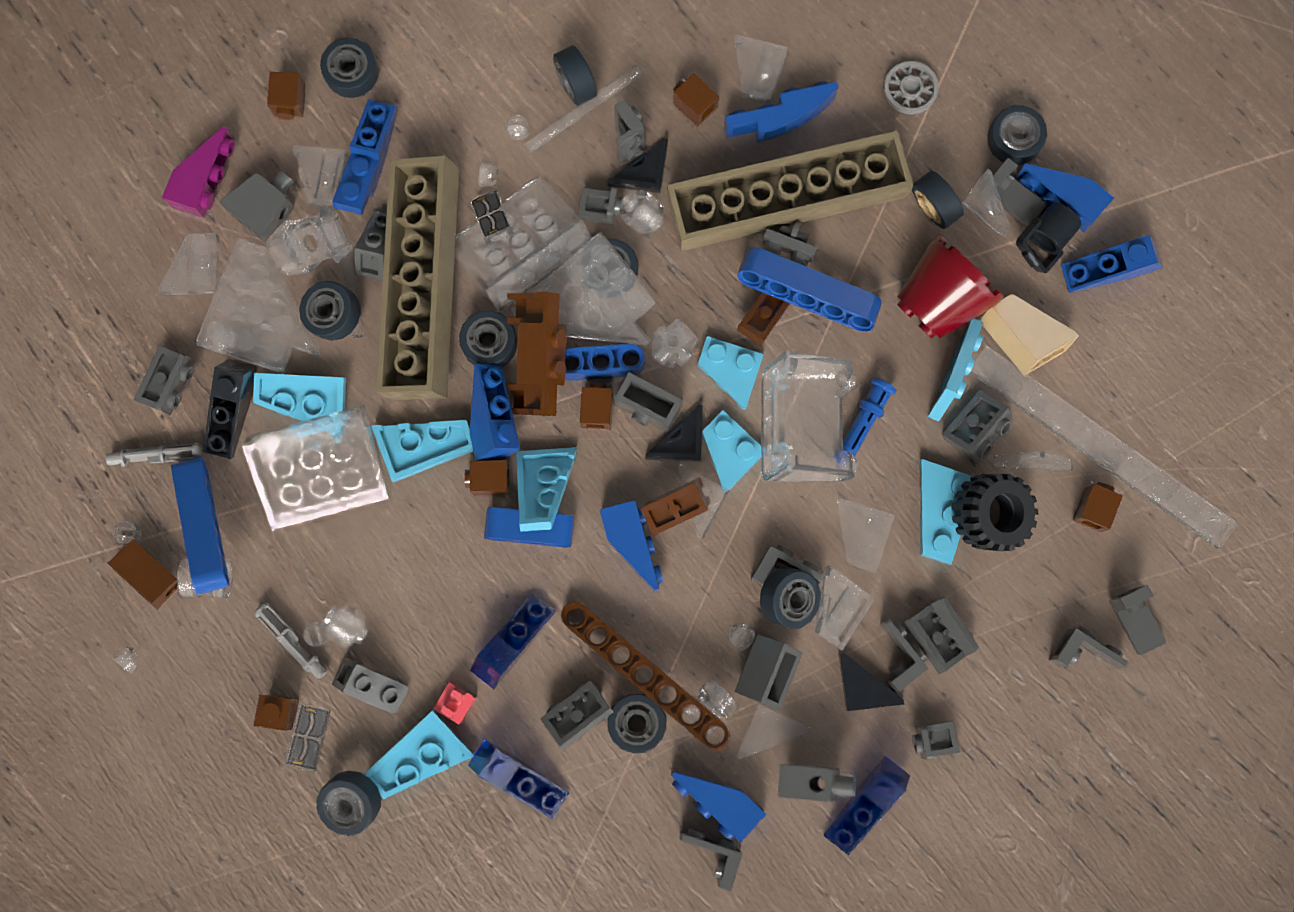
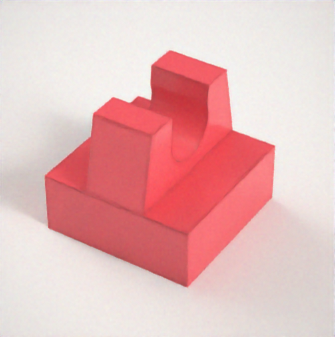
[433,682,477,725]

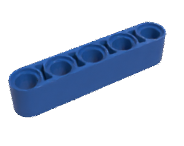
[737,247,882,332]
[171,456,230,595]

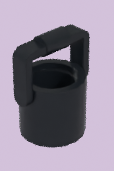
[1016,202,1082,273]

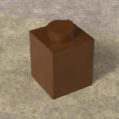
[267,72,306,120]
[673,73,719,127]
[580,383,613,430]
[465,460,510,496]
[1073,482,1123,532]
[254,694,299,731]

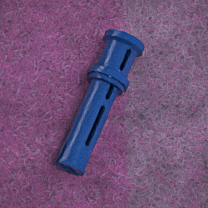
[833,378,897,467]

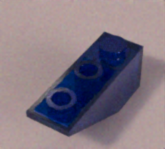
[470,593,556,689]
[468,738,569,820]
[823,756,910,855]

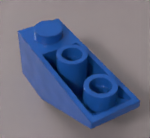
[1016,163,1114,233]
[1061,234,1163,293]
[470,364,520,461]
[600,500,664,592]
[671,771,766,843]

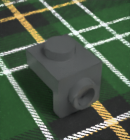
[578,187,623,225]
[912,721,960,760]

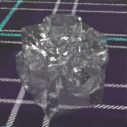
[651,318,699,370]

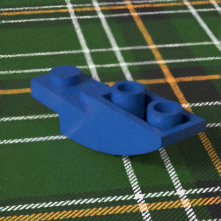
[724,81,838,143]
[332,99,397,215]

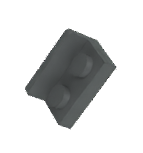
[942,390,1012,465]
[540,680,614,751]

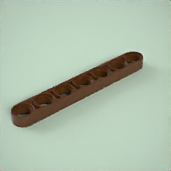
[561,602,731,751]

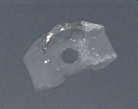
[266,206,353,276]

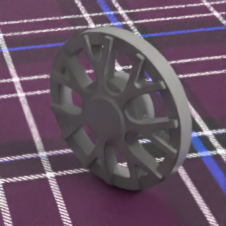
[884,61,939,114]

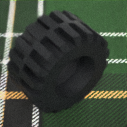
[952,474,1038,552]

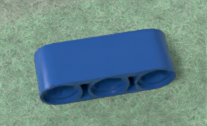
[565,344,645,381]
[484,507,574,548]

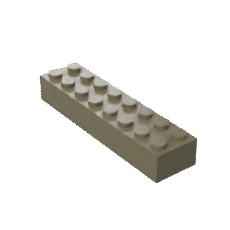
[667,130,913,252]
[376,155,459,400]

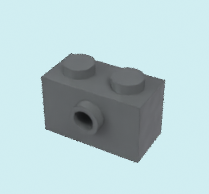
[614,372,683,433]
[734,634,803,711]

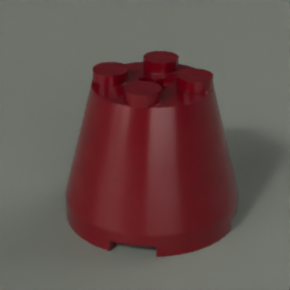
[897,234,1004,339]

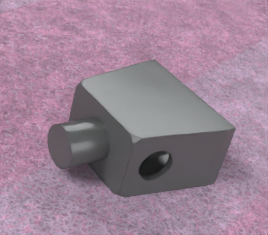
[219,171,294,246]
[778,763,856,802]

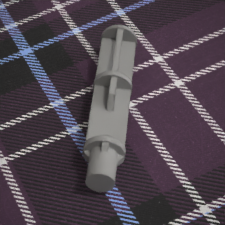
[106,442,202,467]
[254,603,327,680]

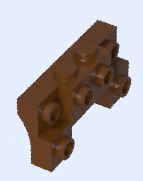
[506,292,567,416]

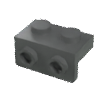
[614,99,645,164]
[134,346,195,415]
[904,597,979,674]

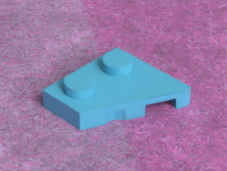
[698,336,764,410]
[702,410,766,494]

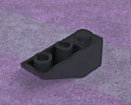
[203,359,257,459]

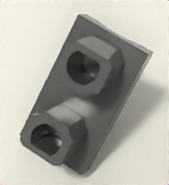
[762,221,817,267]

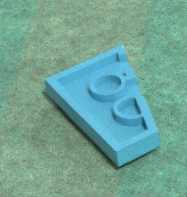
[928,318,984,422]
[253,373,346,438]
[371,420,473,482]
[516,447,577,531]
[919,459,973,565]
[364,710,475,799]

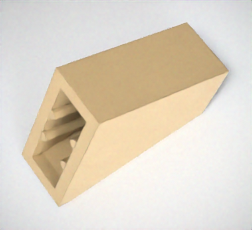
[980,294,1079,376]

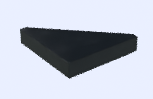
[607,138,668,193]
[645,405,703,462]
[838,653,905,711]

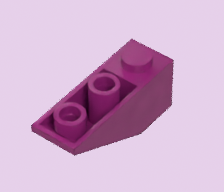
[162,127,235,218]

